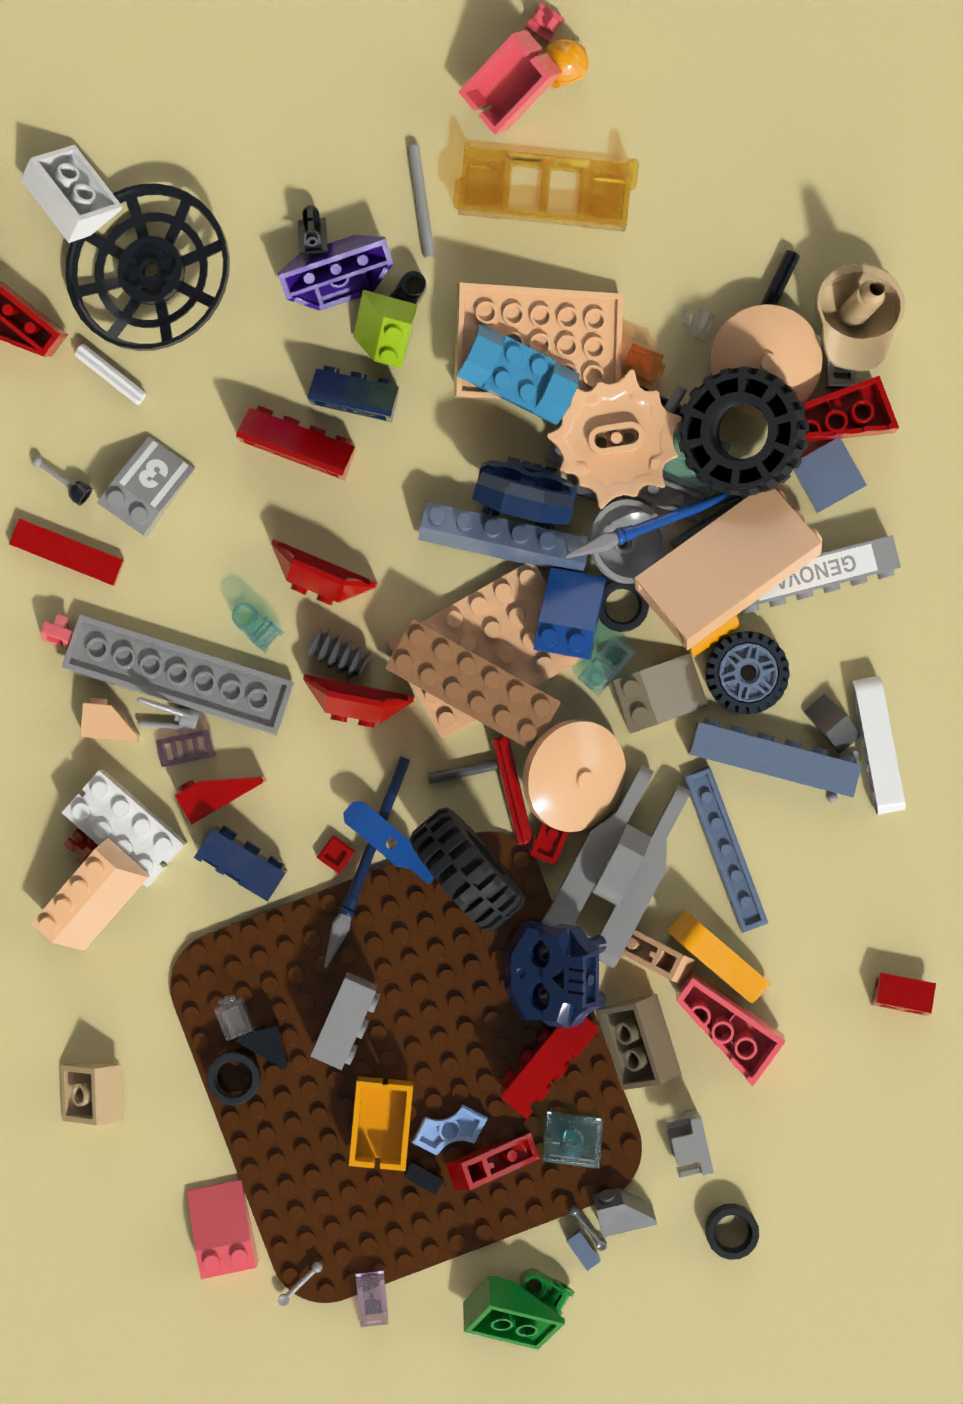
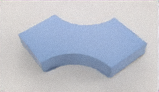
[412,1105,488,1155]

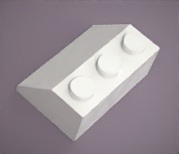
[21,144,123,243]

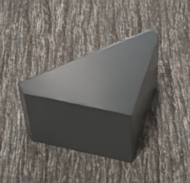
[803,694,861,754]

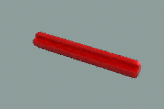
[493,736,533,845]

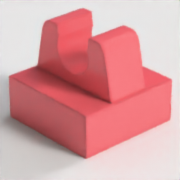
[525,3,564,43]
[41,613,72,649]

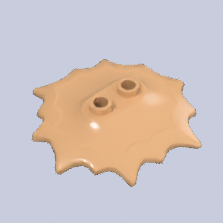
[547,369,682,509]

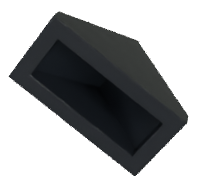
[236,1023,289,1070]

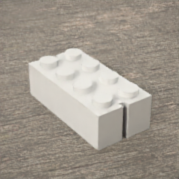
[62,769,187,887]

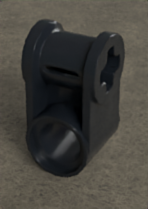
[389,271,427,305]

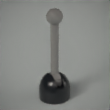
[31,456,93,506]

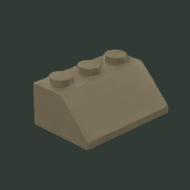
[596,994,682,1090]

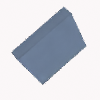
[793,438,867,513]

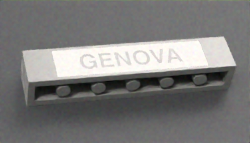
[742,535,901,614]

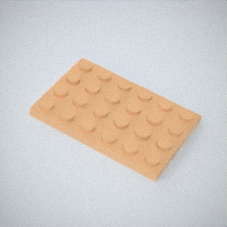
[454,282,623,400]
[387,563,583,739]

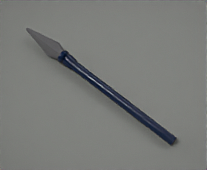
[324,756,410,968]

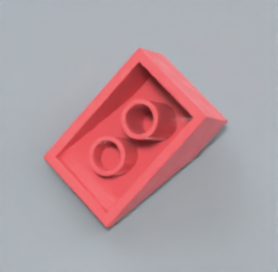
[187,1179,259,1279]

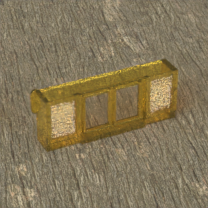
[453,142,639,232]

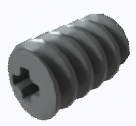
[307,627,372,680]

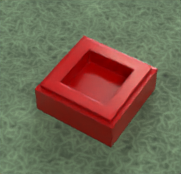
[317,835,355,874]

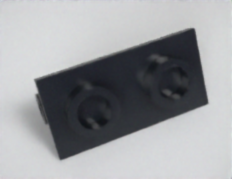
[298,205,328,255]

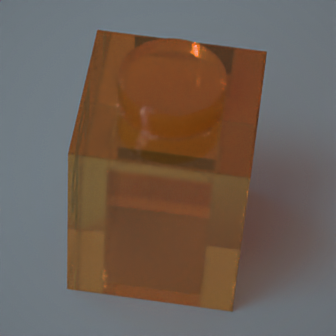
[621,343,666,385]

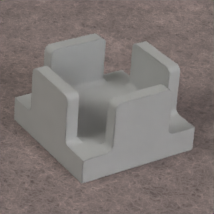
[665,1109,714,1178]

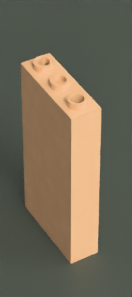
[635,488,822,650]

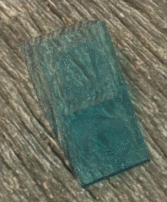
[577,635,636,696]

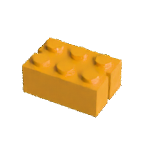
[349,1076,414,1171]

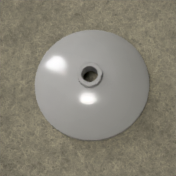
[589,499,668,584]

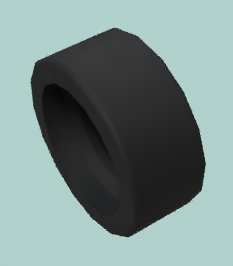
[599,580,649,632]
[206,1049,261,1105]
[705,1203,759,1260]

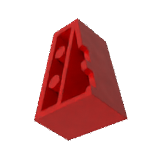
[0,281,69,357]

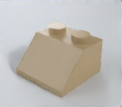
[60,1063,124,1126]

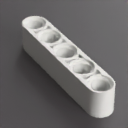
[851,676,906,815]

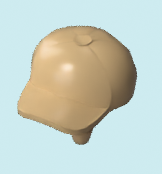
[815,263,905,371]

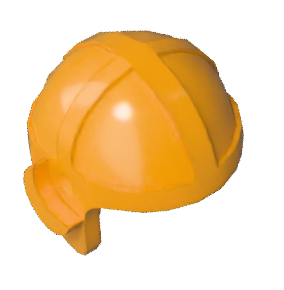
[542,38,589,89]

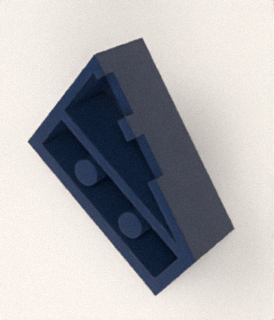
[193,825,287,901]

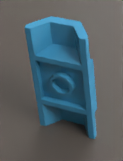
[456,324,580,425]

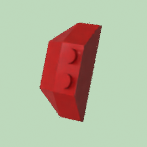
[271,539,378,606]
[303,674,415,728]

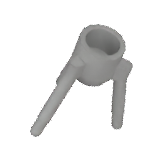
[137,697,200,732]

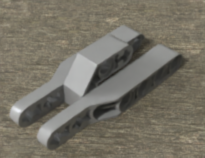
[541,764,691,968]

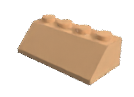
[31,838,150,951]

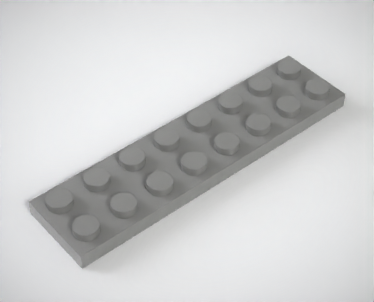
[62,614,294,736]

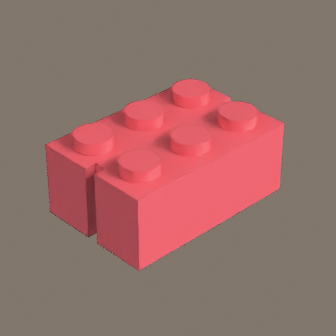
[458,30,563,135]

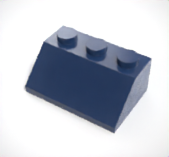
[307,365,399,423]

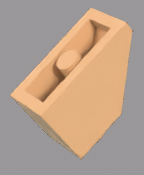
[80,698,140,742]

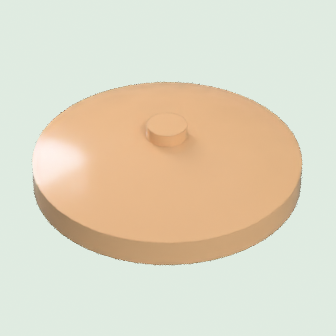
[709,304,822,417]
[523,719,626,832]

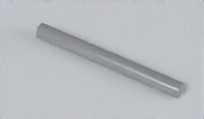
[408,144,435,258]

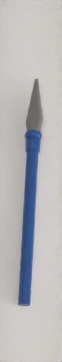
[566,492,744,558]

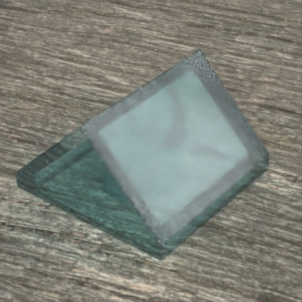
[542,1112,603,1169]

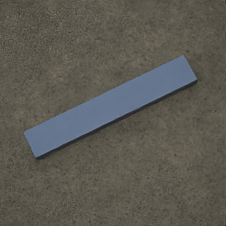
[683,766,768,933]

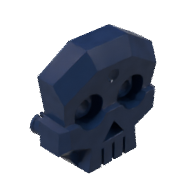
[472,456,577,530]
[505,920,607,1028]

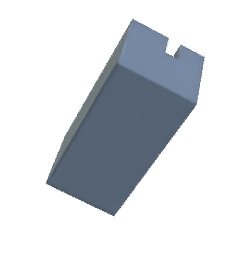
[566,1229,601,1271]

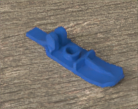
[343,801,434,884]

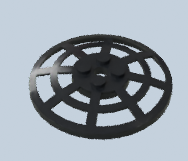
[65,183,230,351]

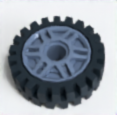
[705,631,790,714]

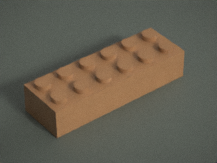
[385,619,561,750]

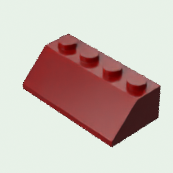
[236,405,356,481]

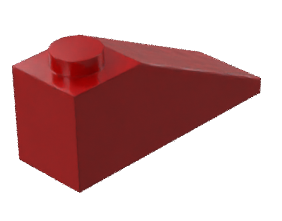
[174,776,266,825]
[446,1133,540,1190]

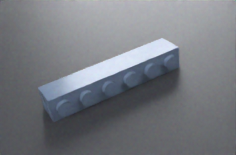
[418,501,589,573]
[688,718,862,798]

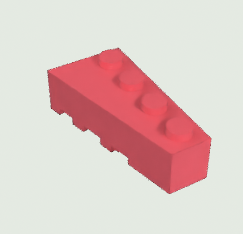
[676,971,785,1087]

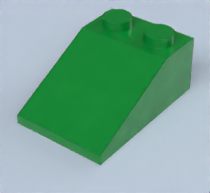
[463,1276,565,1350]

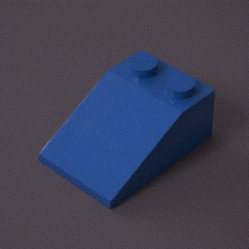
[533,568,606,660]

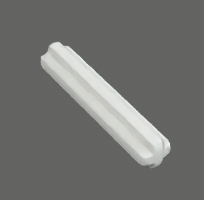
[74,344,146,405]

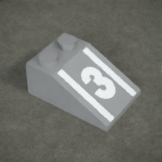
[97,437,195,537]

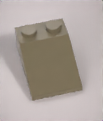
[611,653,709,734]

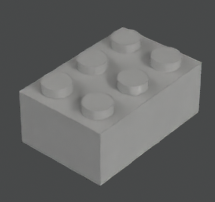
[310,972,380,1070]

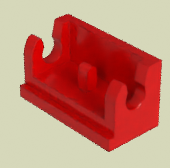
[871,972,936,1016]

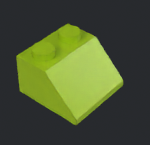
[353,290,418,369]

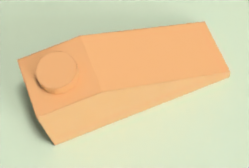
[622,929,695,985]

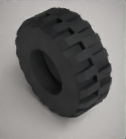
[677,367,809,496]
[410,807,525,931]

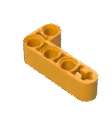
[666,909,771,1005]

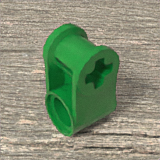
[520,1268,575,1316]

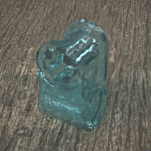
[232,603,284,653]

